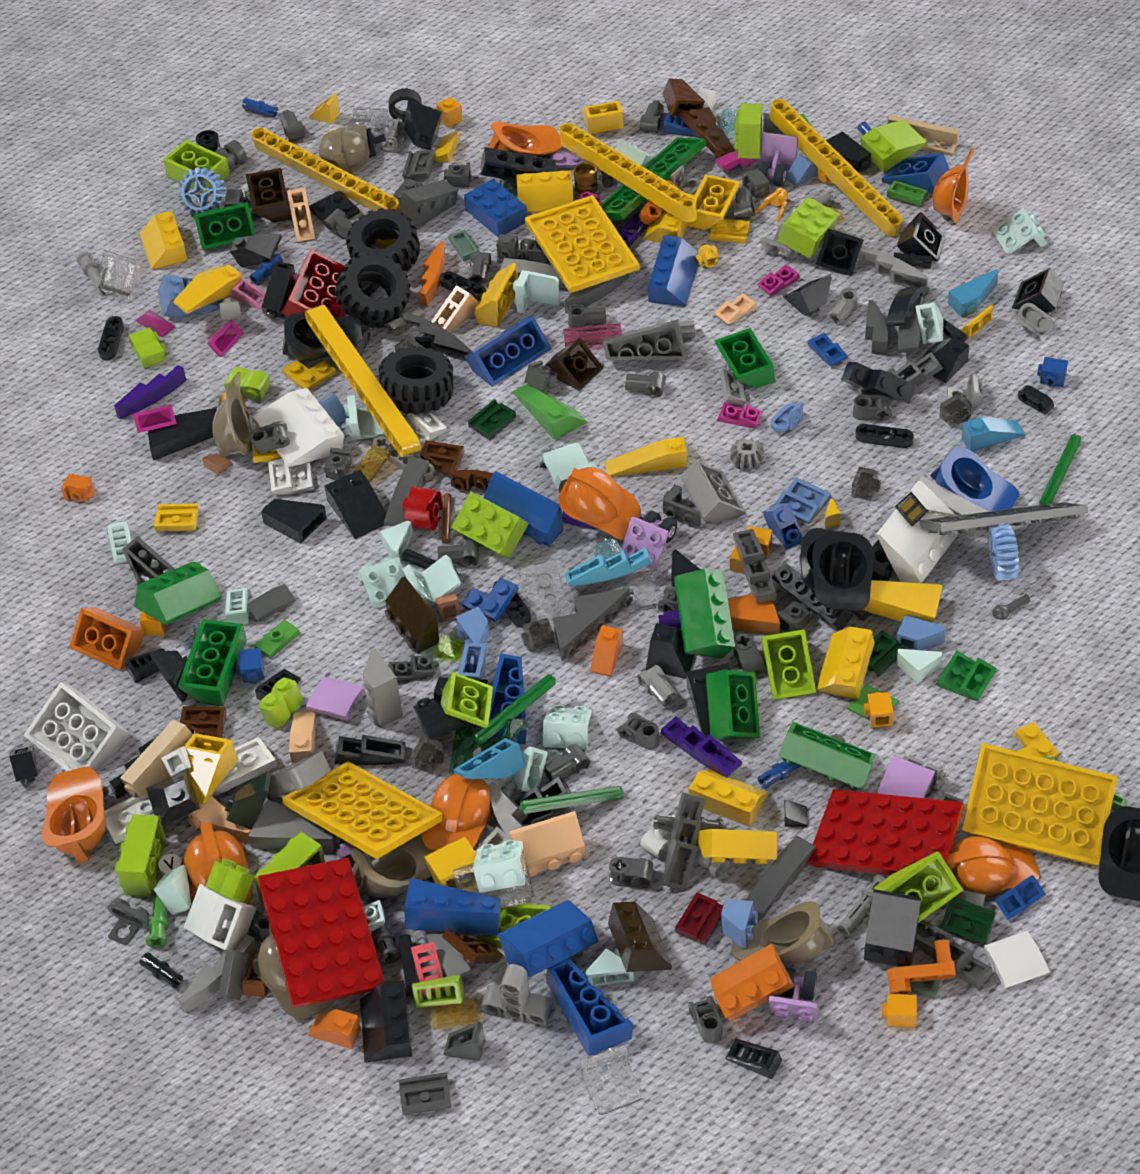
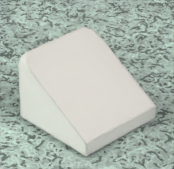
[698,88,716,109]
[161,746,191,776]

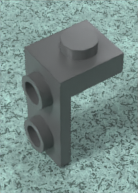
[663,484,701,527]

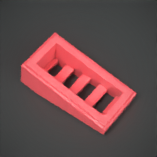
[411,941,445,996]

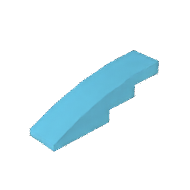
[565,547,652,586]

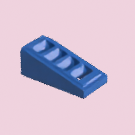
[664,113,699,138]

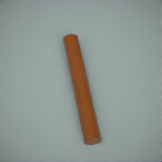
[442,493,452,543]

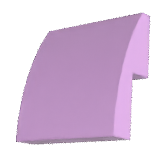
[306,677,364,721]
[877,755,936,798]

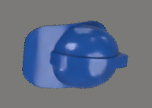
[930,446,1020,511]

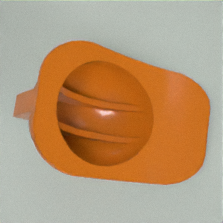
[488,121,563,156]
[933,148,975,223]
[558,467,641,540]
[42,767,106,864]
[421,774,495,851]
[182,822,253,905]
[946,836,1040,898]

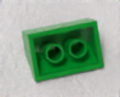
[194,202,256,251]
[714,328,775,388]
[706,670,760,740]

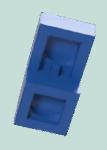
[807,332,848,366]
[995,875,1046,920]

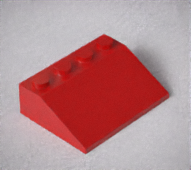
[281,249,345,317]

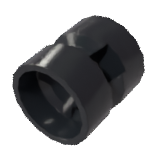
[196,130,221,152]

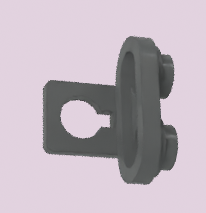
[108,899,150,945]

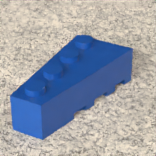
[489,653,527,745]
[405,878,501,935]
[546,958,633,1057]

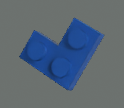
[461,578,519,622]

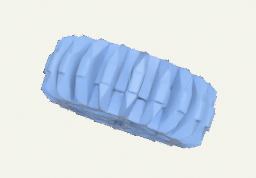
[177,167,226,215]
[988,524,1019,581]

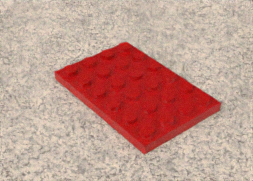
[807,789,965,875]
[257,858,385,1009]

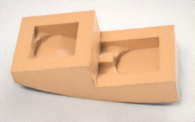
[714,293,757,325]

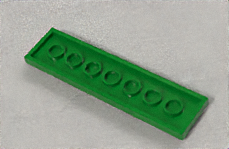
[600,137,707,221]

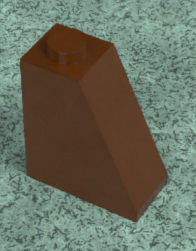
[662,78,705,116]

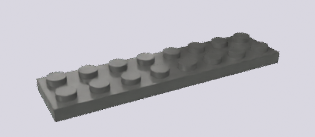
[919,502,1088,535]

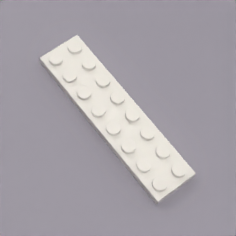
[105,737,278,844]

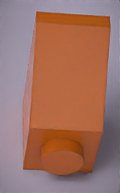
[590,625,623,677]
[308,1009,361,1049]

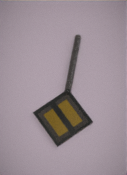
[894,491,956,527]

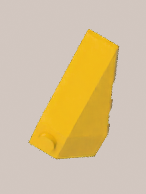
[173,265,243,314]
[605,436,687,477]

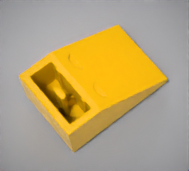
[185,733,238,805]

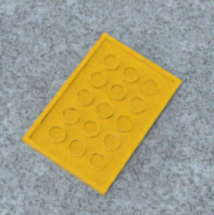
[525,195,640,293]
[961,743,1118,866]
[282,761,443,859]

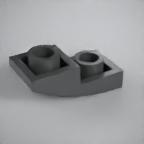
[247,584,296,622]
[388,655,435,683]

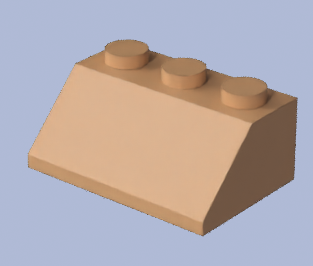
[509,811,586,877]

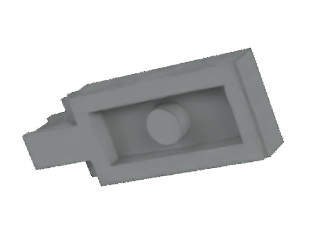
[720,363,746,407]

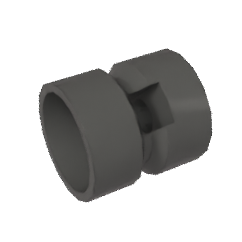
[215,140,247,170]

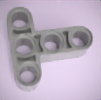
[267,750,331,800]
[480,964,553,1027]

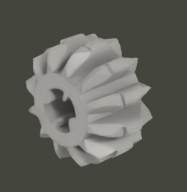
[730,437,764,471]

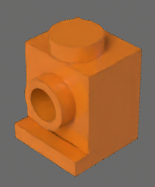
[61,473,95,501]

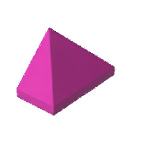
[136,309,175,338]
[207,319,244,357]
[133,404,177,433]

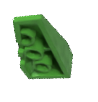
[512,384,587,439]

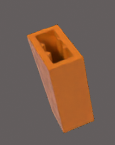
[728,594,780,635]

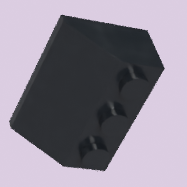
[360,981,413,1063]

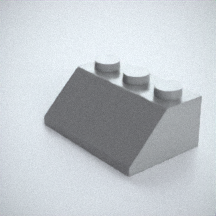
[680,460,746,523]
[362,649,403,728]

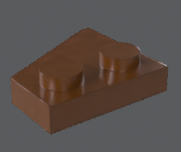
[420,440,465,478]
[180,706,227,738]
[442,929,503,965]

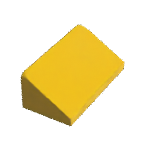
[434,131,460,163]
[961,305,994,339]

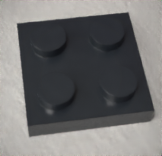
[309,190,360,223]

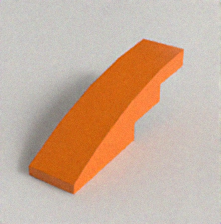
[419,241,445,307]

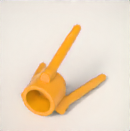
[748,187,788,222]

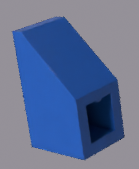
[762,503,803,549]

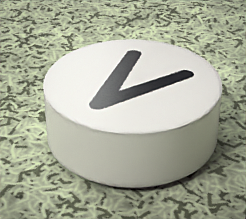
[158,854,182,875]

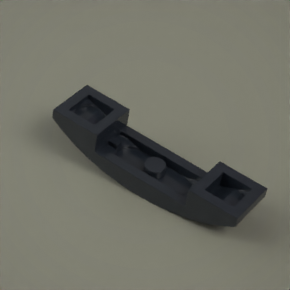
[886,286,930,326]

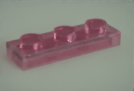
[563,323,622,347]

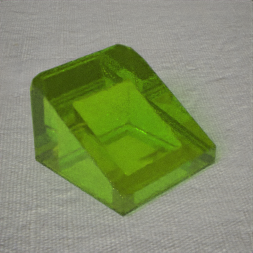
[436,633,464,661]

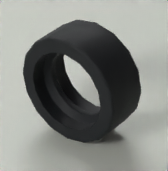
[388,88,422,122]

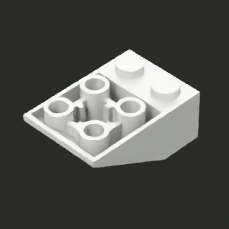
[184,884,256,950]

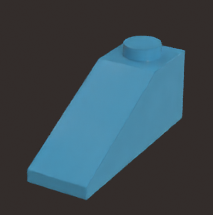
[948,269,999,317]
[962,417,1026,451]
[453,738,525,779]

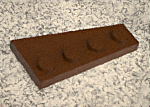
[680,107,735,158]

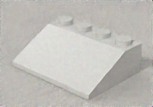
[252,388,344,467]
[876,481,959,583]
[24,682,130,771]

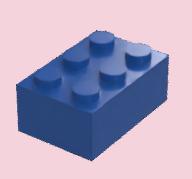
[464,179,527,238]

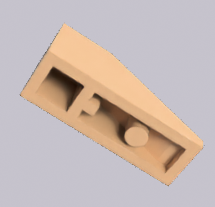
[287,188,315,243]
[431,285,479,332]
[289,712,316,764]
[188,796,251,845]

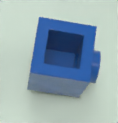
[1037,357,1068,387]
[236,648,265,683]

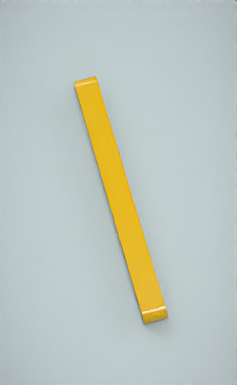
[769,99,903,237]
[559,123,697,222]
[251,127,400,212]
[305,305,421,457]

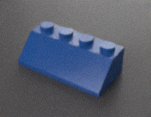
[648,236,699,307]
[464,315,552,387]
[483,471,564,547]
[498,900,599,977]

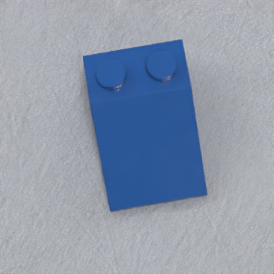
[881,153,950,194]

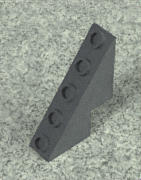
[553,587,633,661]

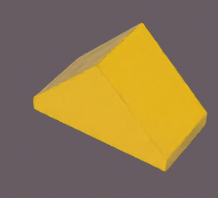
[308,93,340,124]

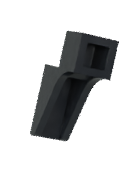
[841,362,916,404]

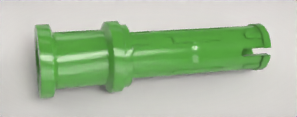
[146,882,169,948]

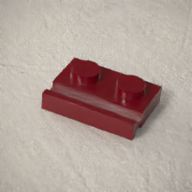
[675,892,724,945]

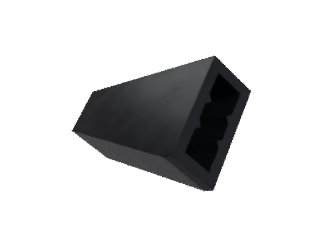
[148,408,217,460]

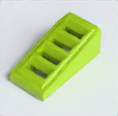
[412,975,465,1008]

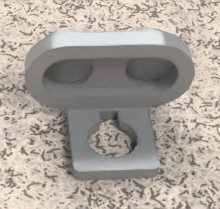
[671,166,701,195]
[760,225,795,258]
[1013,303,1053,333]
[947,373,984,408]

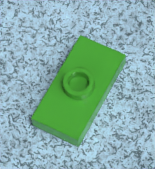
[887,180,928,207]
[254,619,300,659]

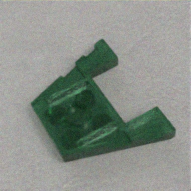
[449,719,529,779]

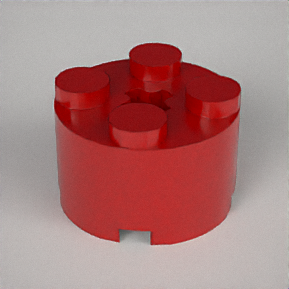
[402,487,443,530]

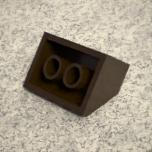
[246,168,292,223]
[385,576,440,654]
[608,902,672,972]

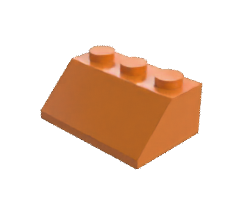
[69,607,146,670]
[710,943,794,1021]

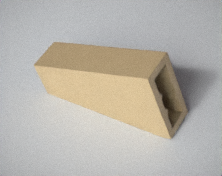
[120,720,193,798]

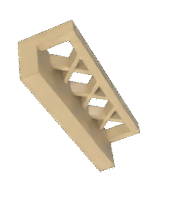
[888,115,960,156]

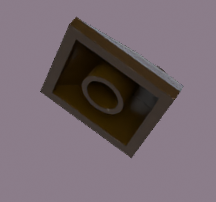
[545,337,603,391]

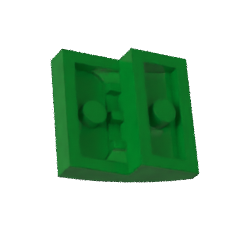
[936,650,997,701]

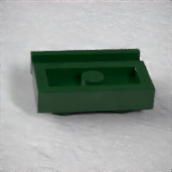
[468,399,516,440]
[867,630,906,677]
[940,897,997,945]

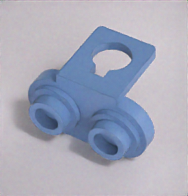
[771,401,804,433]

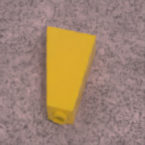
[863,580,943,623]

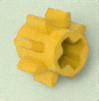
[695,244,721,268]

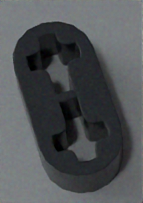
[1017,385,1054,415]

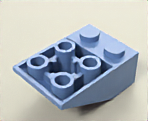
[157,274,223,318]

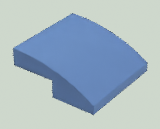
[774,477,832,524]

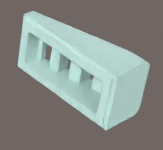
[107,521,132,565]
[225,588,249,625]

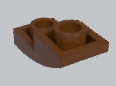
[450,470,493,492]

